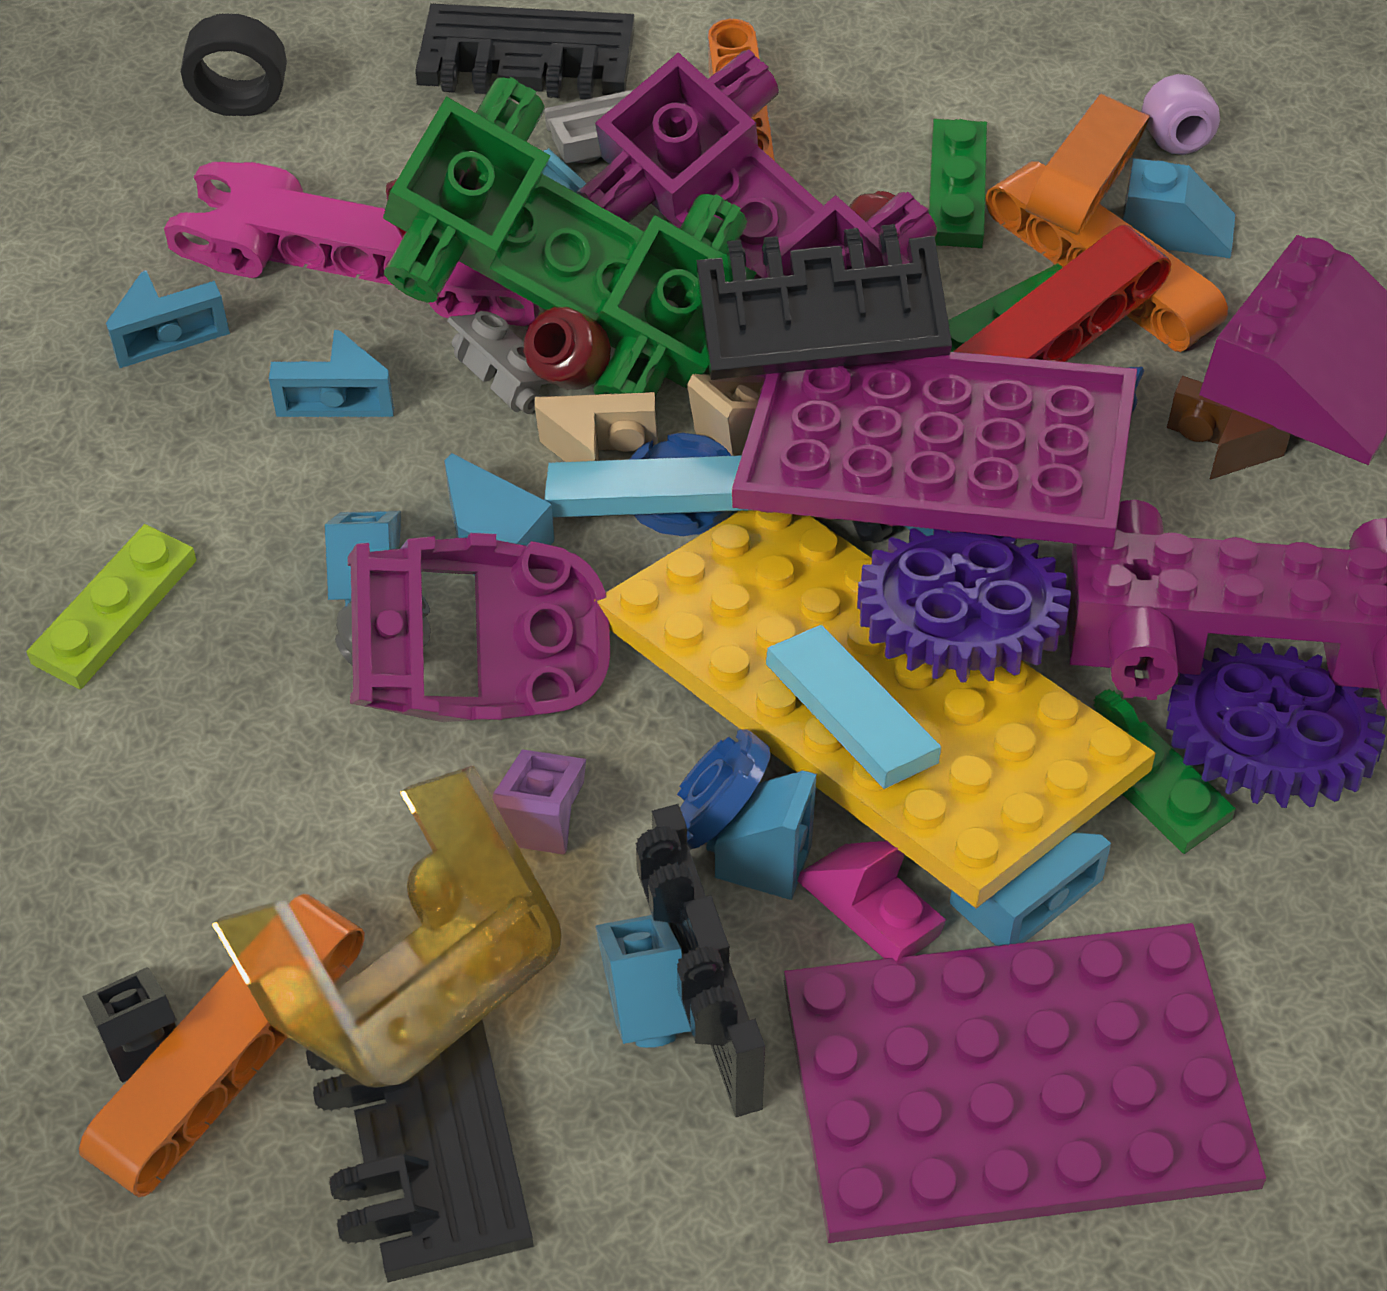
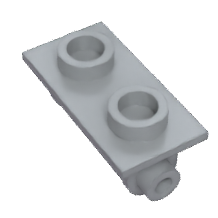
[447,311,550,414]

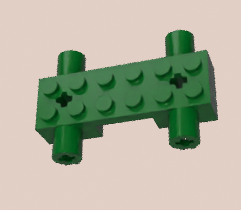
[383,77,757,397]

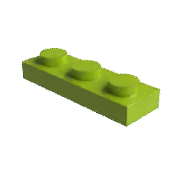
[26,523,197,690]

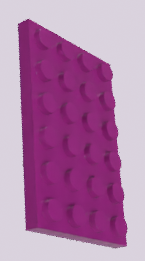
[732,352,1137,548]
[784,923,1267,1243]

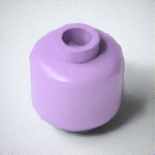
[1142,74,1220,155]

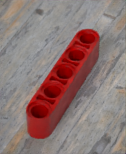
[953,225,1172,362]

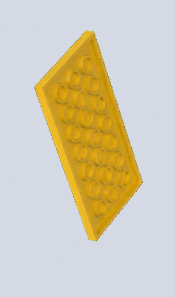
[594,510,1156,908]

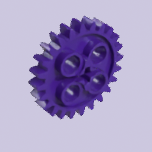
[857,528,1071,682]
[1166,642,1386,808]

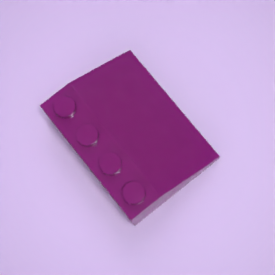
[1199,235,1387,466]

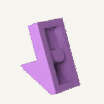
[492,749,586,855]

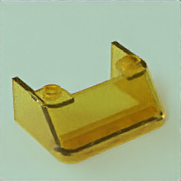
[212,765,562,1088]

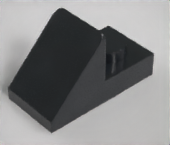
[82,967,177,1083]

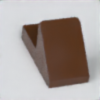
[1167,376,1291,479]

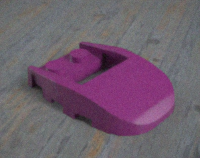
[348,533,610,722]

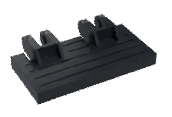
[415,3,635,100]
[697,224,952,380]
[636,803,765,1117]
[306,980,534,1283]

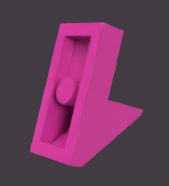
[797,841,946,962]

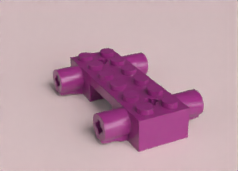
[576,50,937,378]
[1067,499,1387,710]

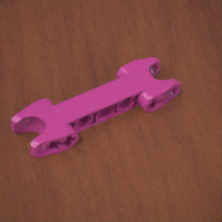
[164,162,540,326]

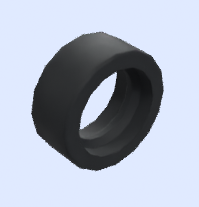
[180,14,287,116]

